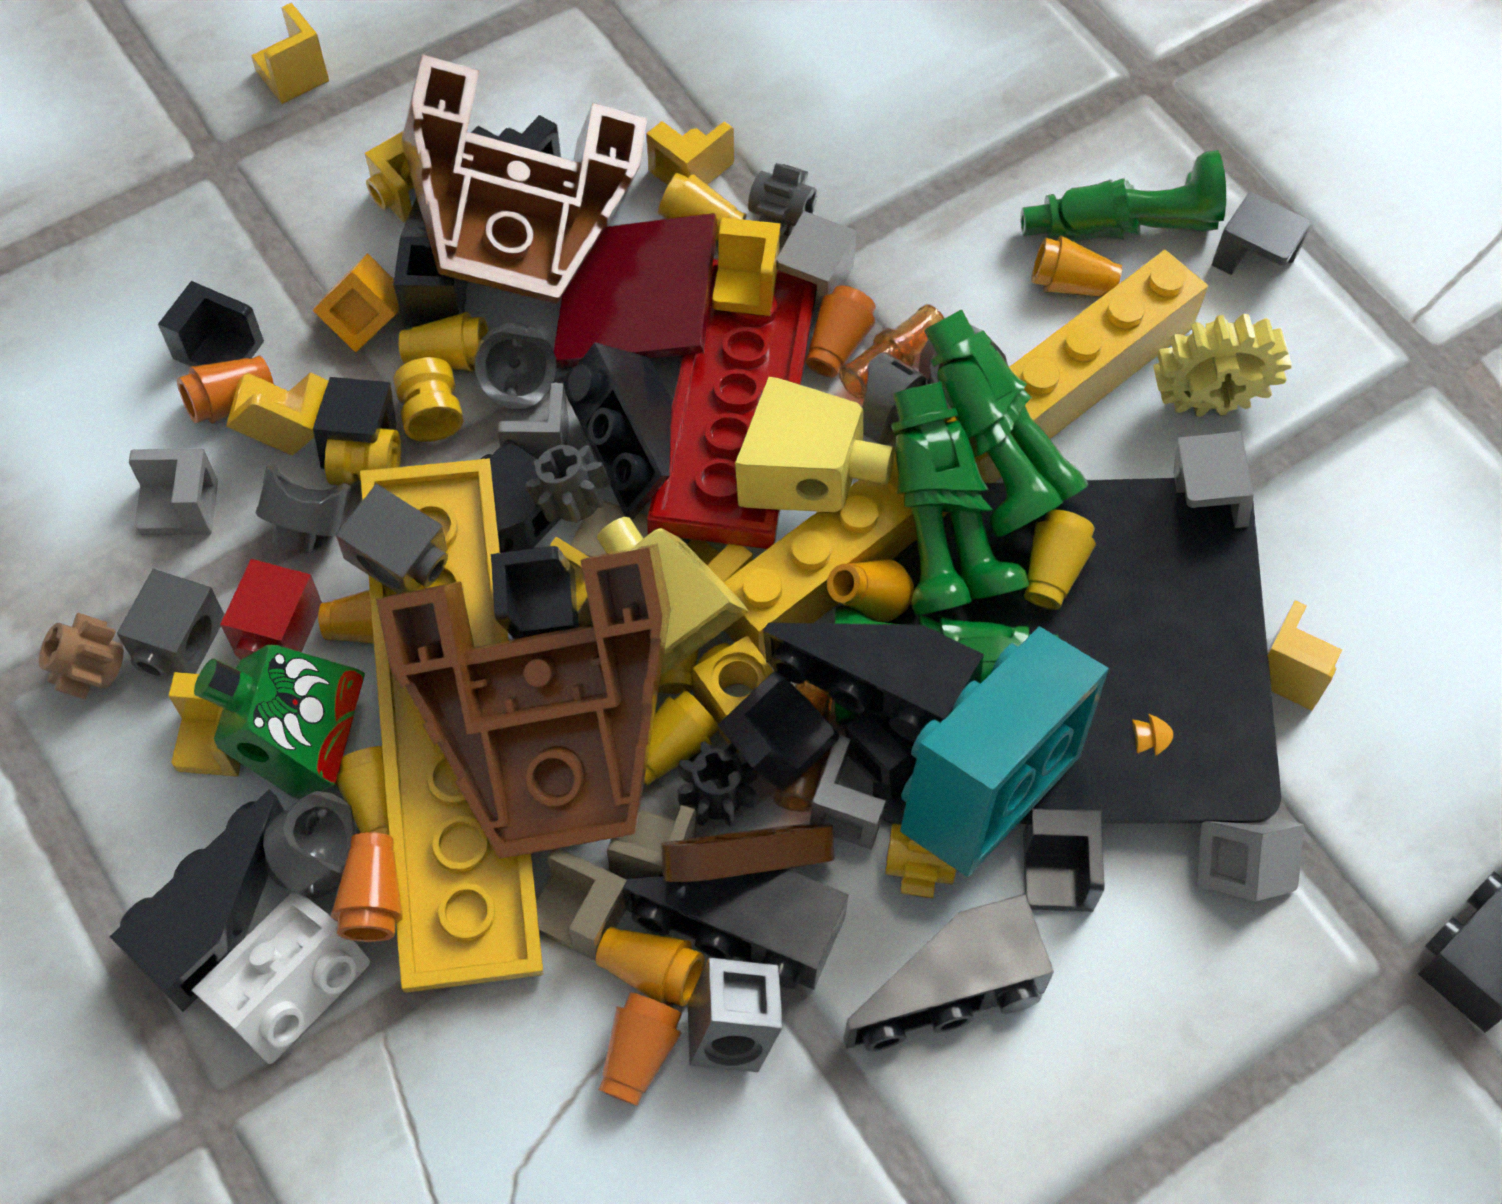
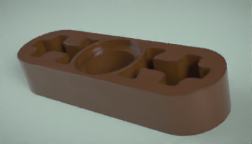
[661,824,835,882]

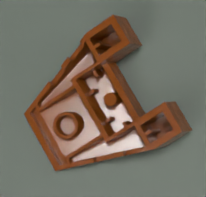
[401,54,647,304]
[376,543,671,859]

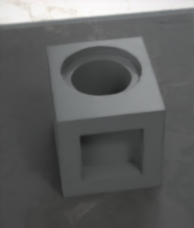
[336,483,448,594]
[116,569,225,679]
[687,958,782,1072]

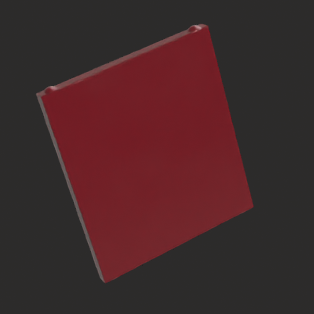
[553,213,717,369]

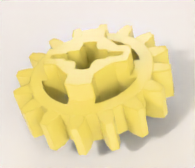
[1153,314,1292,417]

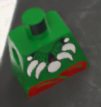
[194,645,365,800]

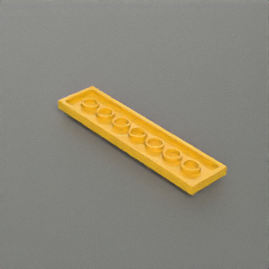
[360,458,544,993]

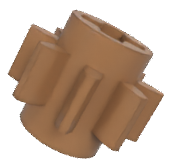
[39,613,124,699]

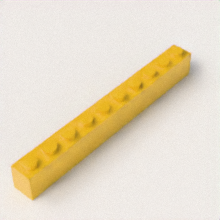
[723,250,1208,660]

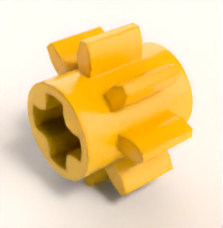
[885,824,956,899]

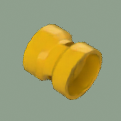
[393,357,464,442]
[325,428,401,486]

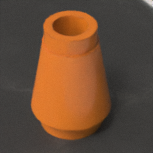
[805,285,876,378]
[177,355,274,424]
[331,832,403,942]
[598,992,682,1106]

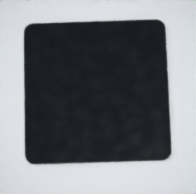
[873,478,1281,825]

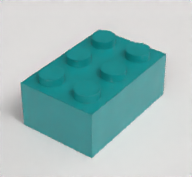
[900,626,1109,877]

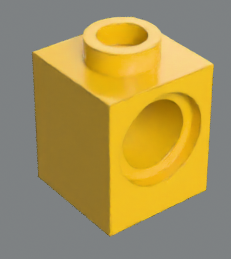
[692,636,774,753]

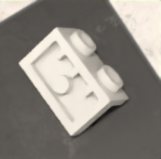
[192,891,370,1064]

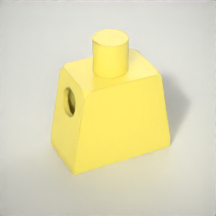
[735,377,895,512]
[597,517,749,676]

